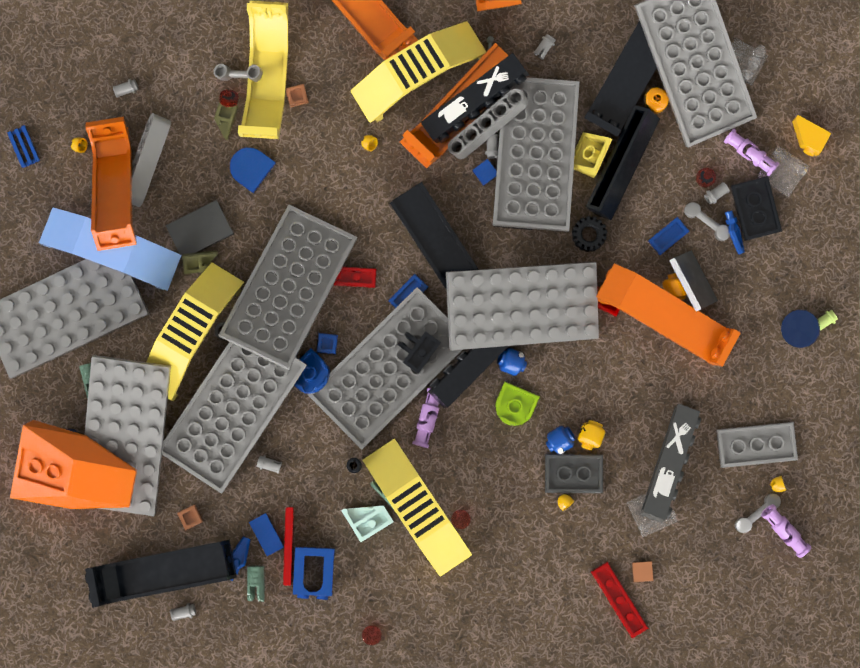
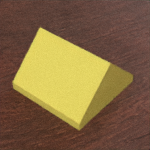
[574,132,612,178]

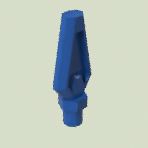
[725,210,745,254]
[231,537,251,581]

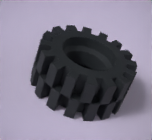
[572,216,607,252]

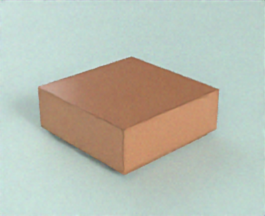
[285,84,309,108]
[177,505,203,530]
[632,561,653,582]

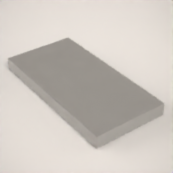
[716,422,798,468]

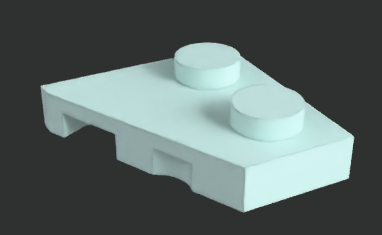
[341,505,394,542]

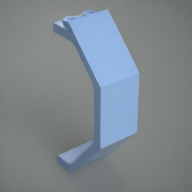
[39,208,181,291]

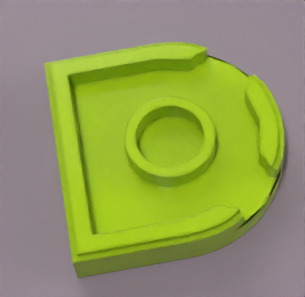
[495,382,540,426]

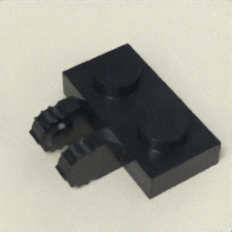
[397,331,441,374]

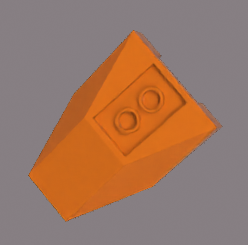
[10,420,137,509]

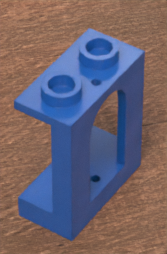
[293,547,335,600]

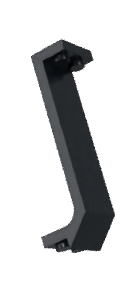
[584,20,657,137]
[388,182,479,291]
[85,539,237,608]

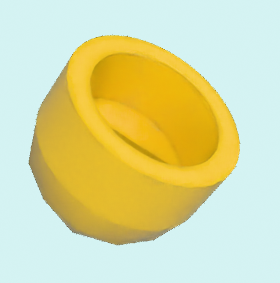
[361,135,378,152]
[71,137,88,153]
[770,476,786,492]
[558,494,574,511]

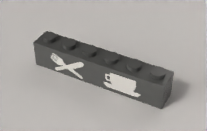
[640,404,701,523]

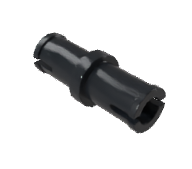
[346,458,362,473]

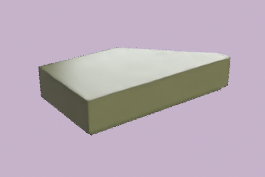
[214,101,238,140]
[182,250,218,274]

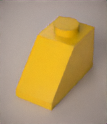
[792,115,831,156]

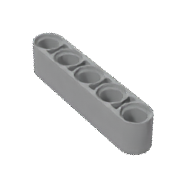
[448,89,528,159]
[132,113,171,207]

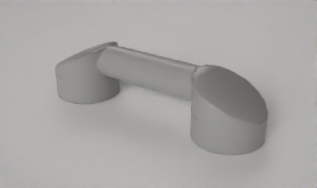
[214,64,263,82]
[684,202,730,241]
[735,493,781,533]

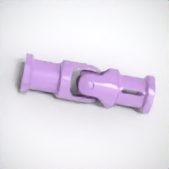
[724,129,780,176]
[412,388,440,448]
[761,504,811,558]

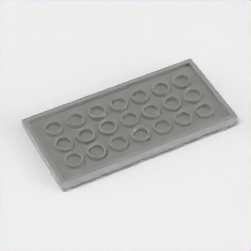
[634,0,757,148]
[493,77,580,232]
[219,205,357,370]
[0,259,150,379]
[446,262,599,350]
[308,287,462,450]
[162,342,307,494]
[84,355,171,516]

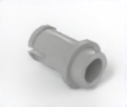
[533,34,556,60]
[113,79,139,98]
[485,134,498,159]
[704,182,730,204]
[256,455,282,474]
[170,603,196,621]

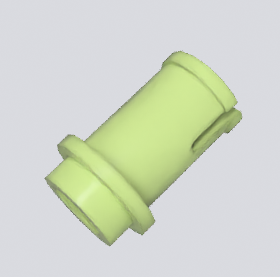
[818,310,838,331]

